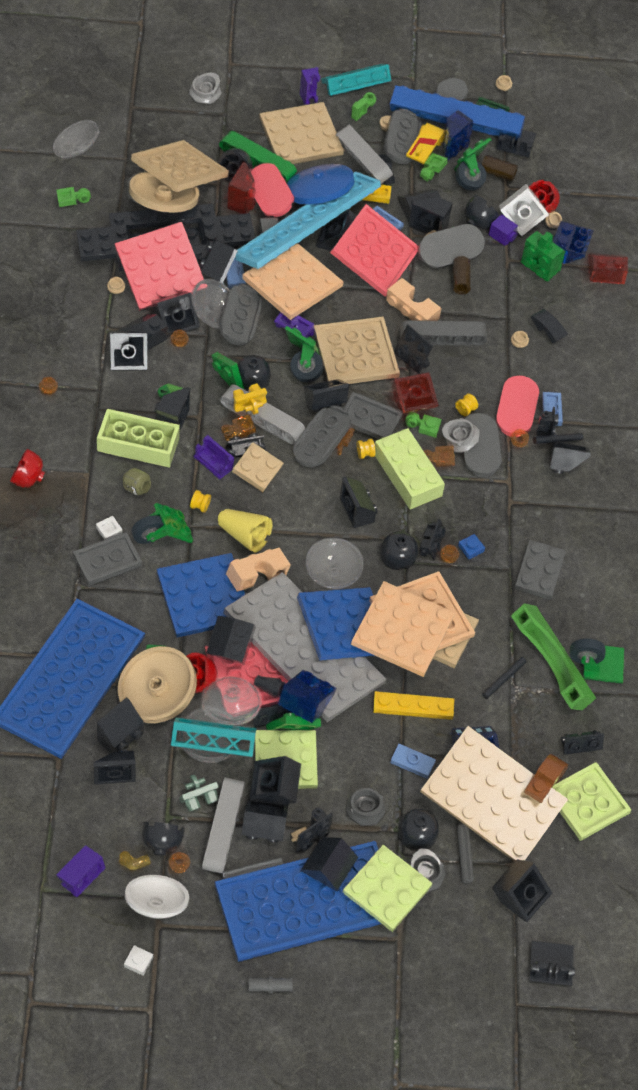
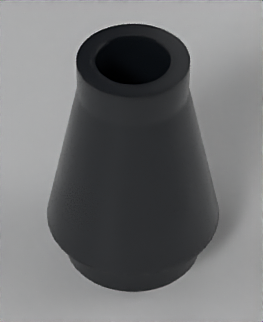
[254,675,285,698]

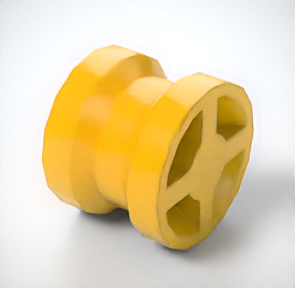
[455,393,478,416]
[356,439,376,459]
[190,490,211,513]

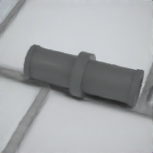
[249,976,293,994]

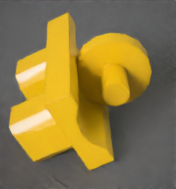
[233,384,267,415]

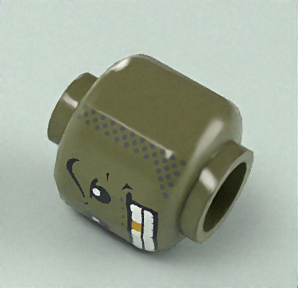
[123,468,151,496]

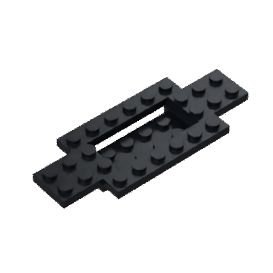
[76,203,256,272]

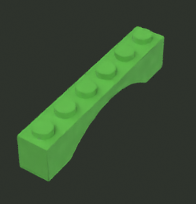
[511,603,596,710]

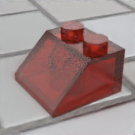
[227,162,256,214]
[589,253,628,284]
[392,372,439,414]

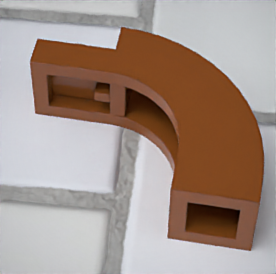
[524,753,569,804]

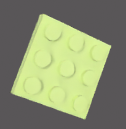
[255,730,318,789]
[552,762,631,841]
[343,845,432,932]

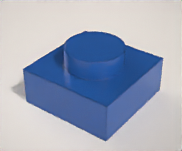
[458,534,485,560]

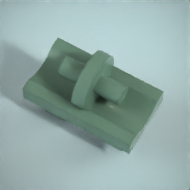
[179,775,219,812]

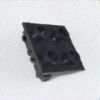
[497,130,537,158]
[394,324,433,374]
[296,808,333,853]
[530,941,575,986]

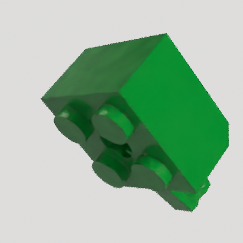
[521,231,565,282]

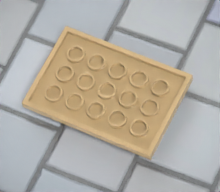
[420,726,568,862]

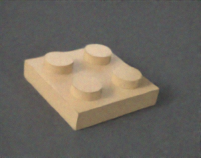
[232,442,284,492]

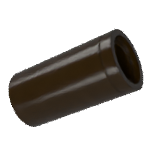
[482,155,518,182]
[453,256,471,295]

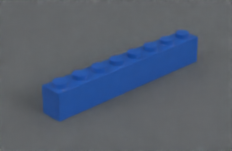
[390,86,525,141]

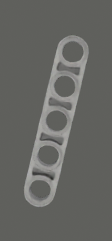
[335,124,393,184]
[220,385,305,444]
[202,777,245,874]

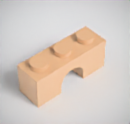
[386,278,441,321]
[226,548,291,592]

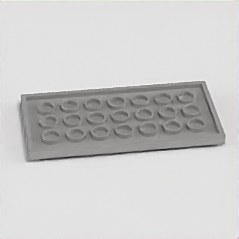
[223,572,386,722]

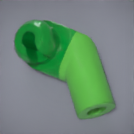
[157,384,183,398]

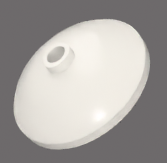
[125,875,189,919]

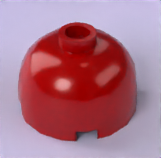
[529,180,560,213]
[10,449,45,487]
[186,653,218,693]

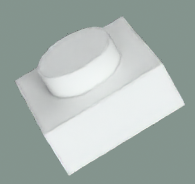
[96,516,122,540]
[124,946,153,976]

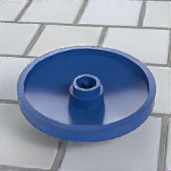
[287,164,355,204]

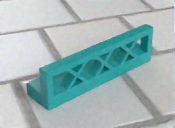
[321,64,392,96]
[171,717,257,757]

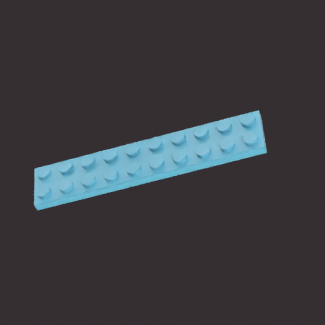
[234,172,381,269]

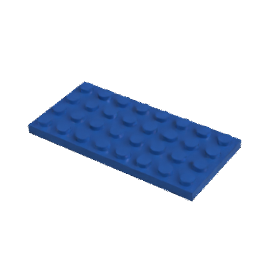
[0,599,145,759]
[215,841,382,962]

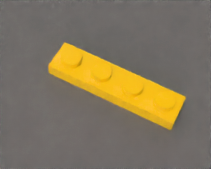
[373,691,454,720]

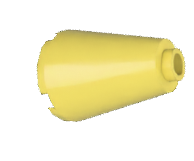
[218,509,272,552]

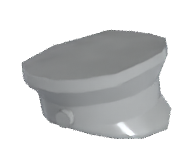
[189,73,221,104]
[442,418,480,453]

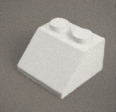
[499,184,549,236]

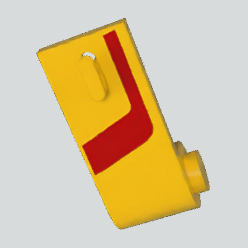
[406,123,446,164]

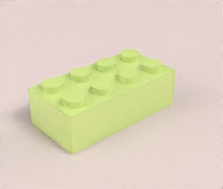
[97,409,180,468]
[375,428,445,509]

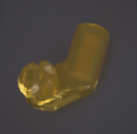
[119,851,151,870]

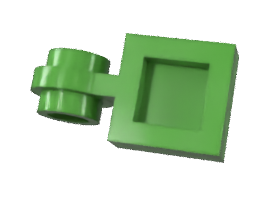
[351,92,376,121]
[420,153,447,181]
[56,187,91,207]
[405,412,442,438]

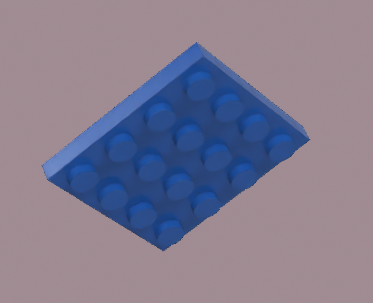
[157,553,245,638]
[297,587,375,661]

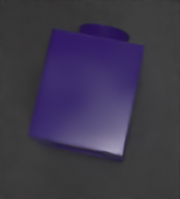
[489,214,518,246]

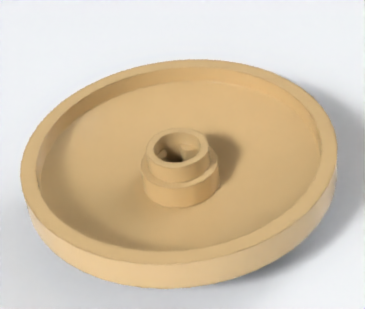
[129,172,199,212]
[118,647,197,723]

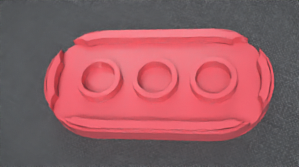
[247,163,294,217]
[496,376,539,437]

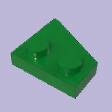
[212,352,244,389]
[266,713,321,730]

